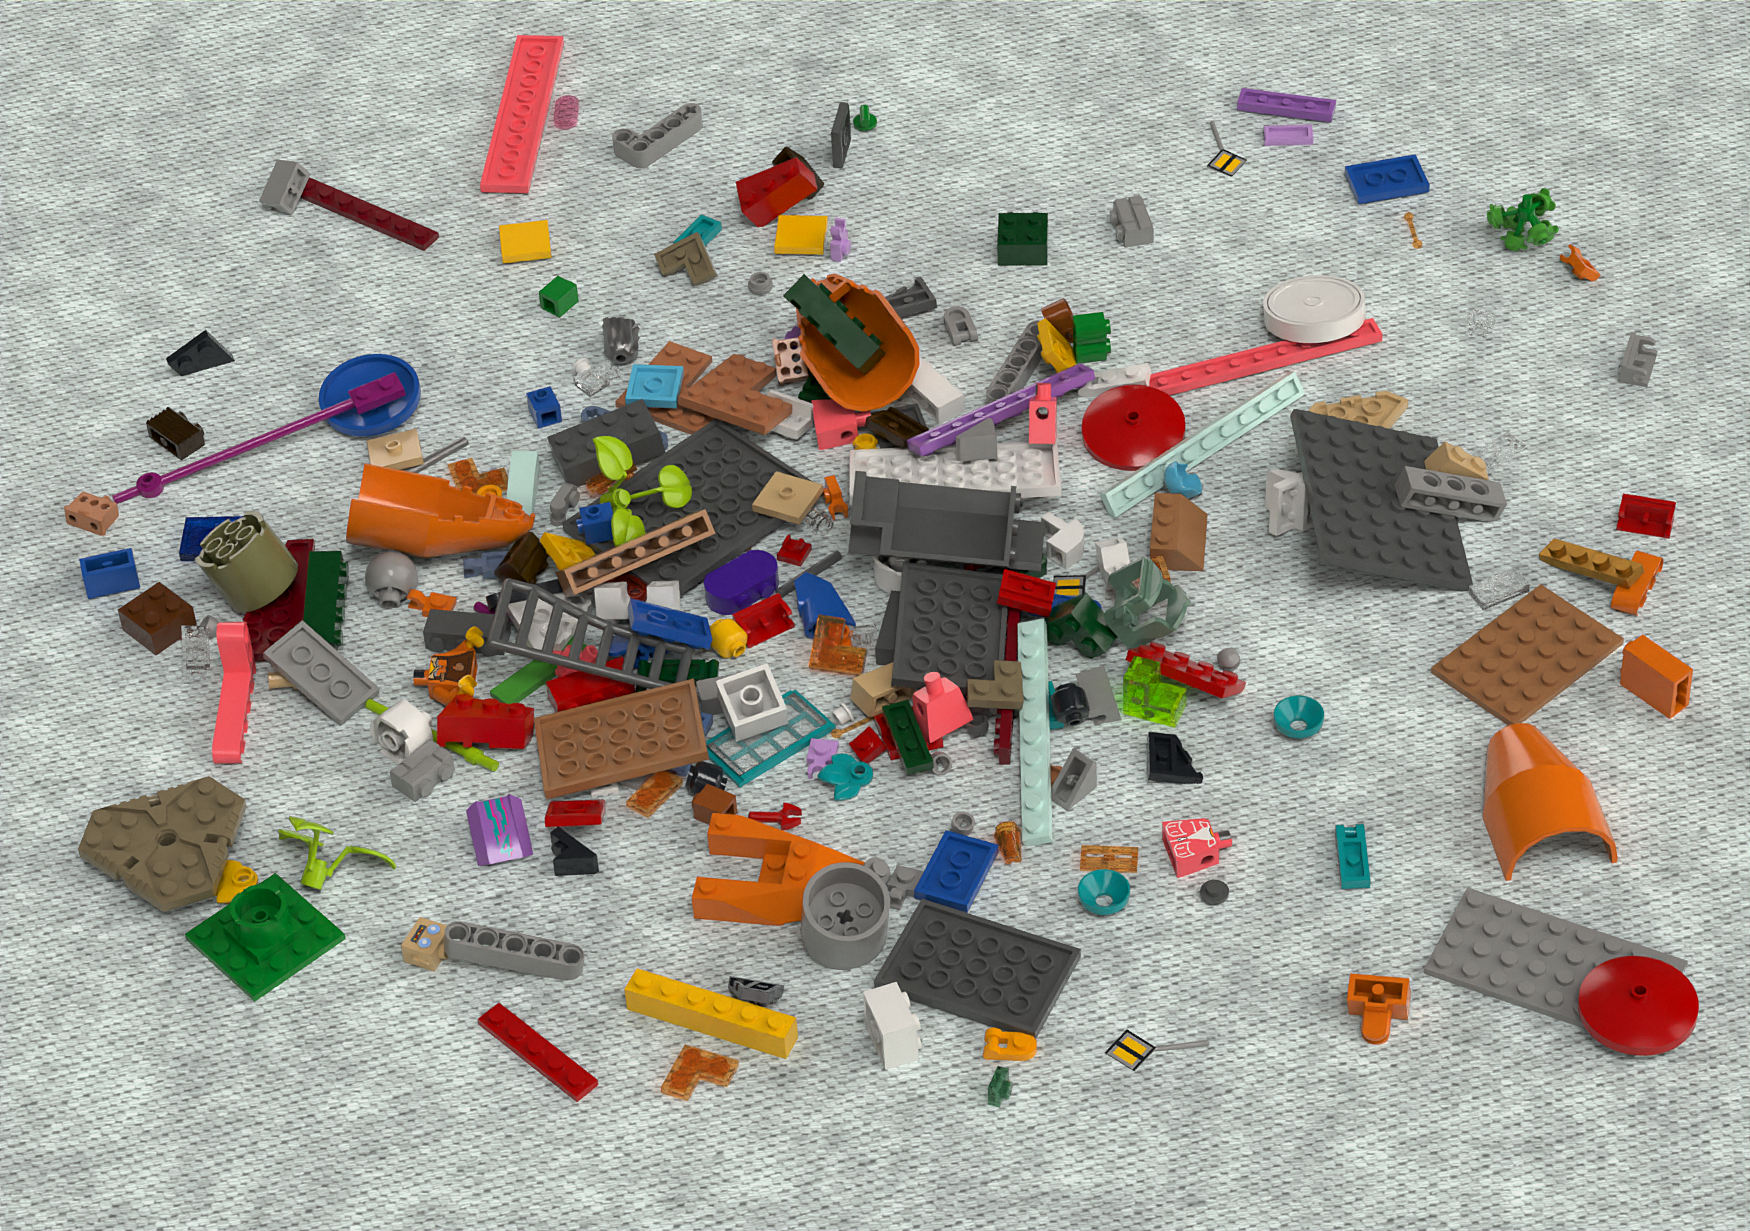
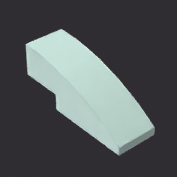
[507,451,540,516]

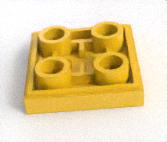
[774,215,828,255]
[499,220,552,263]

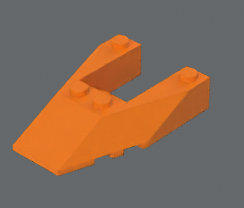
[692,813,865,926]

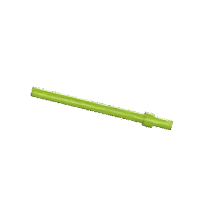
[365,699,499,772]

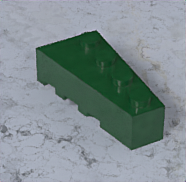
[783,274,886,375]

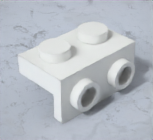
[767,390,814,440]

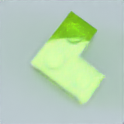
[1123,656,1187,728]

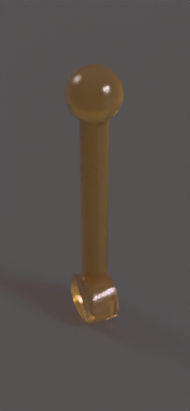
[1404,212,1422,249]
[831,713,882,738]

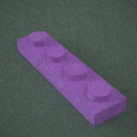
[1237,88,1336,122]

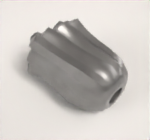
[602,316,640,365]

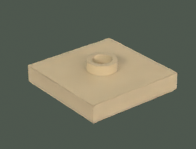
[367,428,424,470]
[752,471,823,525]

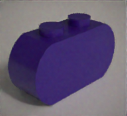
[704,550,779,615]

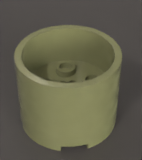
[195,511,298,613]

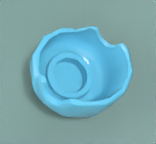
[1164,461,1202,499]

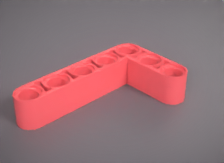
[212,622,256,764]

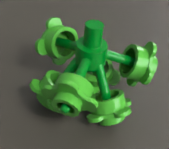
[1487,188,1559,251]

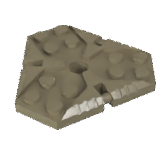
[78,776,247,912]

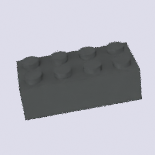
[547,399,666,487]

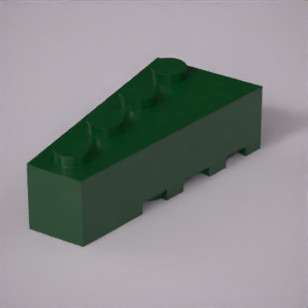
[303,551,349,651]

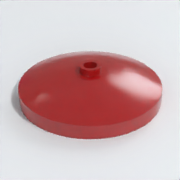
[1082,385,1186,471]
[1578,956,1699,1056]

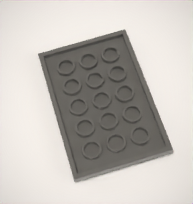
[891,562,1008,695]
[874,899,1081,1039]

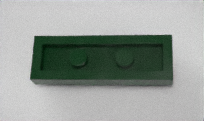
[882,700,934,775]

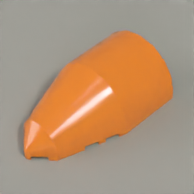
[796,273,920,412]
[346,463,535,558]
[1483,723,1618,881]

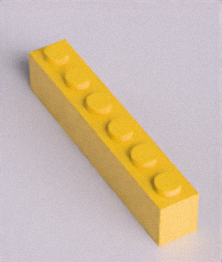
[624,968,798,1059]

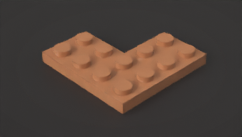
[615,341,719,435]
[678,354,792,435]

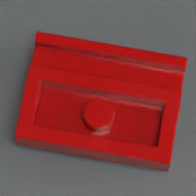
[996,569,1056,617]

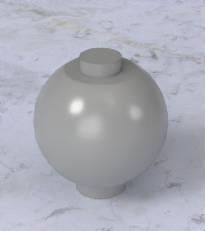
[365,550,418,608]

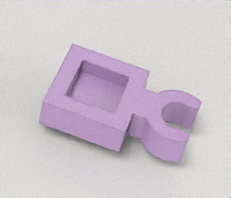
[830,218,851,262]
[807,738,839,779]

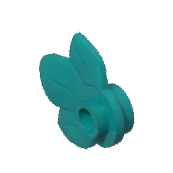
[817,753,873,801]

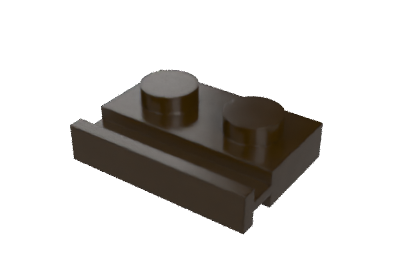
[865,406,929,449]

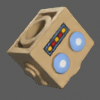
[401,917,449,972]

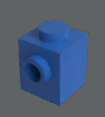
[526,386,562,429]
[576,502,613,545]

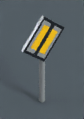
[1207,121,1247,177]
[1053,565,1100,597]
[1105,1029,1209,1071]

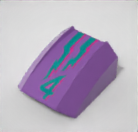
[466,794,533,866]

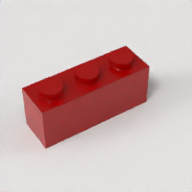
[546,657,636,713]

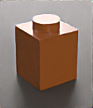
[692,784,737,825]

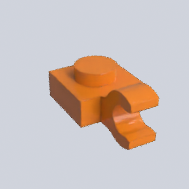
[1560,244,1600,281]
[822,475,849,521]
[407,589,457,617]

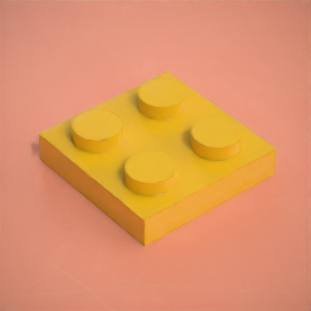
[1037,318,1077,373]

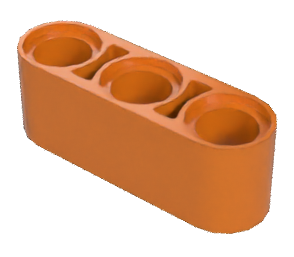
[1611,550,1664,616]

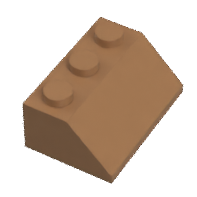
[1150,493,1208,572]

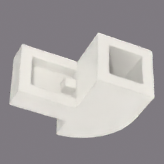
[1041,512,1084,570]
[1095,537,1137,589]

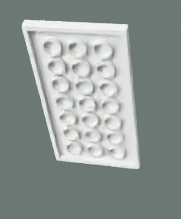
[849,440,1062,506]

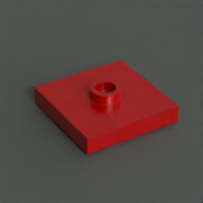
[545,799,605,827]

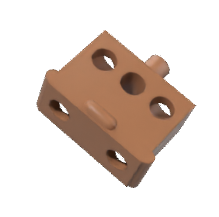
[772,337,808,386]
[64,492,119,536]

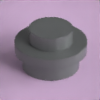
[1200,880,1229,905]

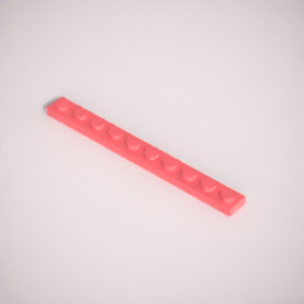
[1149,318,1383,395]

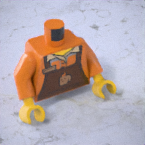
[413,626,484,706]

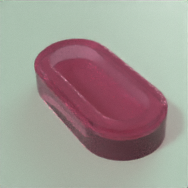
[554,95,579,130]

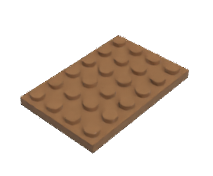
[1431,584,1624,725]
[534,679,709,799]

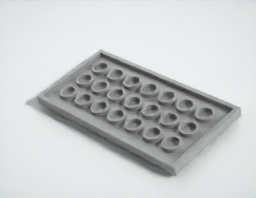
[1424,887,1688,1029]

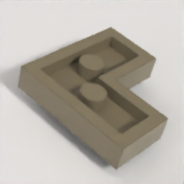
[654,232,718,286]
[966,660,1024,710]

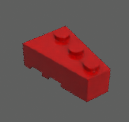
[437,694,534,749]

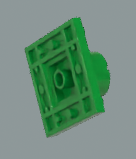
[185,873,346,1002]

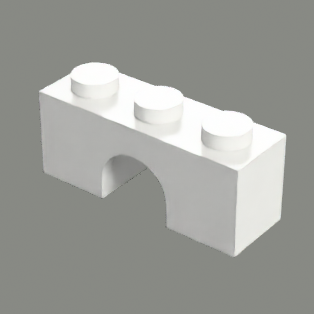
[594,581,681,623]

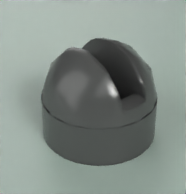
[966,714,989,738]

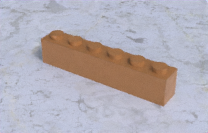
[555,509,716,597]

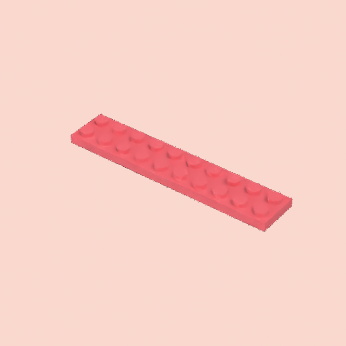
[480,35,564,193]

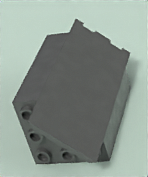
[848,471,1045,572]

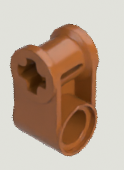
[1041,298,1073,343]

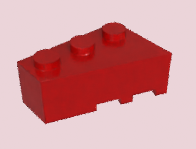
[735,157,818,227]

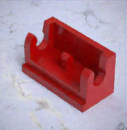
[1616,493,1676,539]
[732,593,795,648]

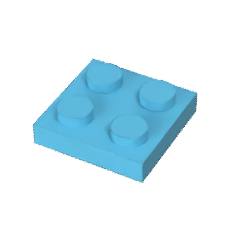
[625,364,684,408]

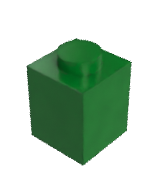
[539,276,579,318]

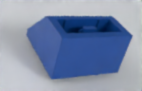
[79,548,141,599]

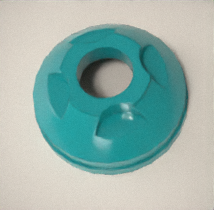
[1274,695,1324,739]
[1078,869,1130,915]

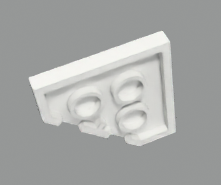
[507,591,592,651]

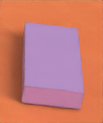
[1264,125,1313,146]

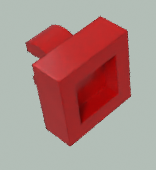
[777,535,812,567]

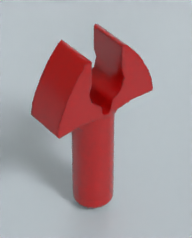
[748,802,802,831]

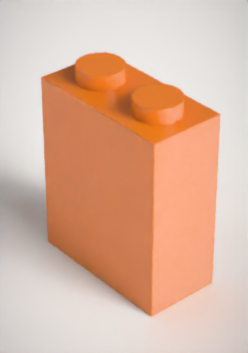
[1620,634,1693,719]

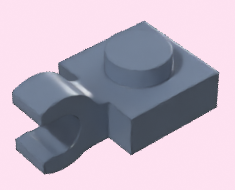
[463,551,508,579]

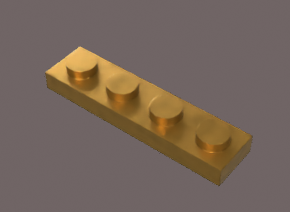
[1539,538,1644,589]

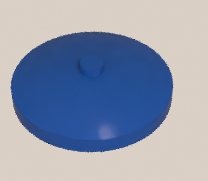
[319,354,421,437]

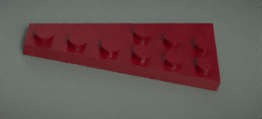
[243,539,315,662]

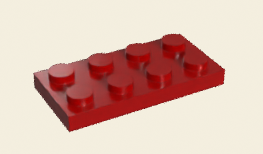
[1125,642,1246,699]

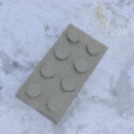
[263,620,380,726]

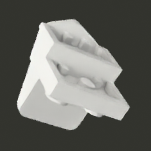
[1265,469,1314,536]

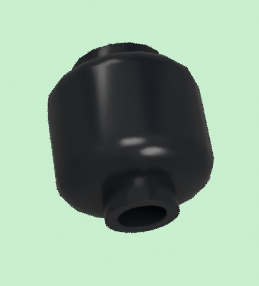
[1051,683,1090,726]
[685,761,728,796]

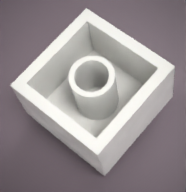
[716,663,788,742]
[863,982,922,1070]

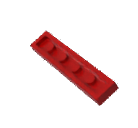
[477,1003,599,1102]

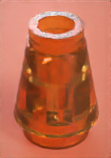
[993,821,1022,864]

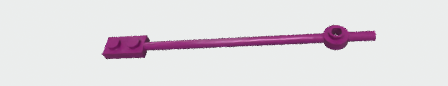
[112,372,406,504]

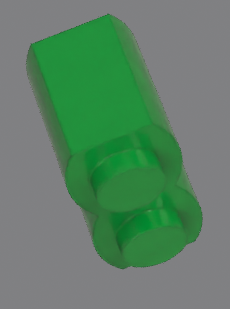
[1072,312,1111,364]

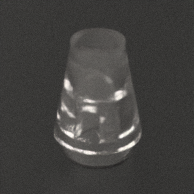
[803,507,834,536]

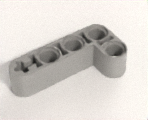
[612,103,703,168]

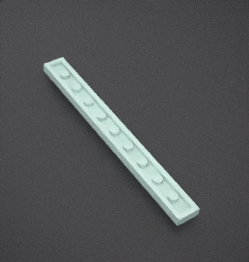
[1100,371,1305,517]
[1018,618,1053,846]

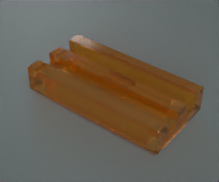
[1080,845,1138,873]

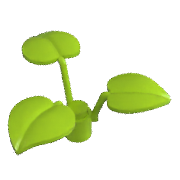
[592,436,692,546]
[277,816,396,890]

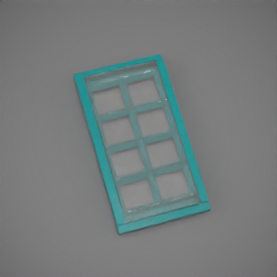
[706,689,836,788]

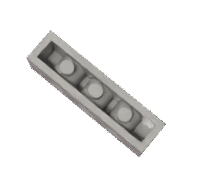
[1394,466,1507,522]

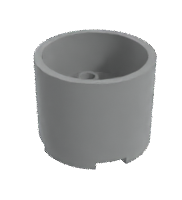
[800,862,890,970]

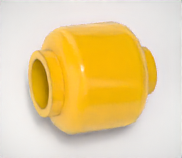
[710,619,748,658]

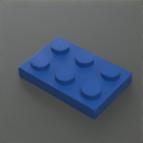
[1345,154,1430,204]
[627,598,712,649]
[914,830,999,913]

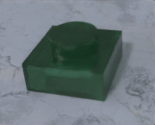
[988,1066,1013,1108]

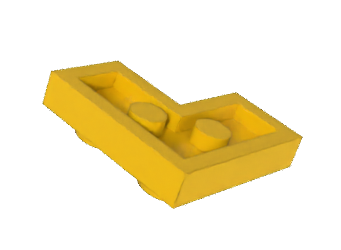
[539,532,596,570]

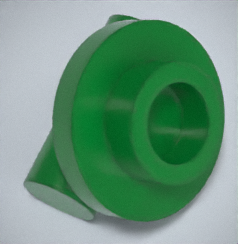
[853,105,877,131]

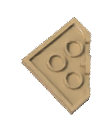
[1308,391,1408,429]

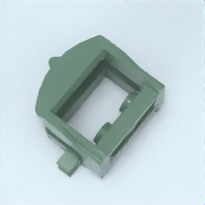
[1104,557,1191,648]

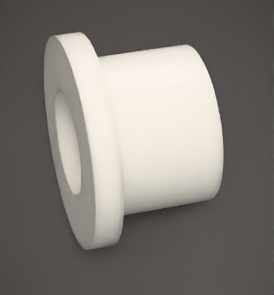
[572,358,594,379]
[832,702,854,726]

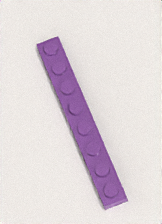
[907,363,1095,456]

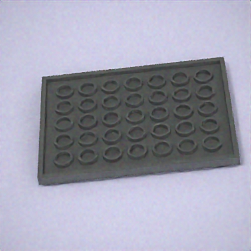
[1290,409,1473,591]
[562,418,822,596]

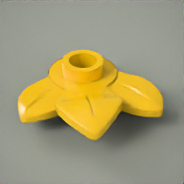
[215,860,258,903]

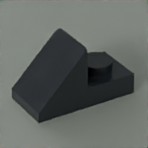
[550,827,599,876]

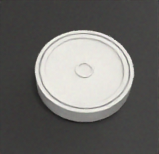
[1263,275,1366,343]

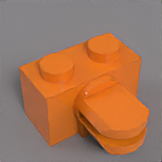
[1347,973,1411,1045]

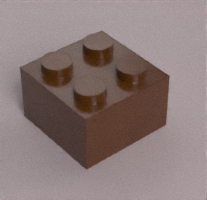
[118,582,197,655]

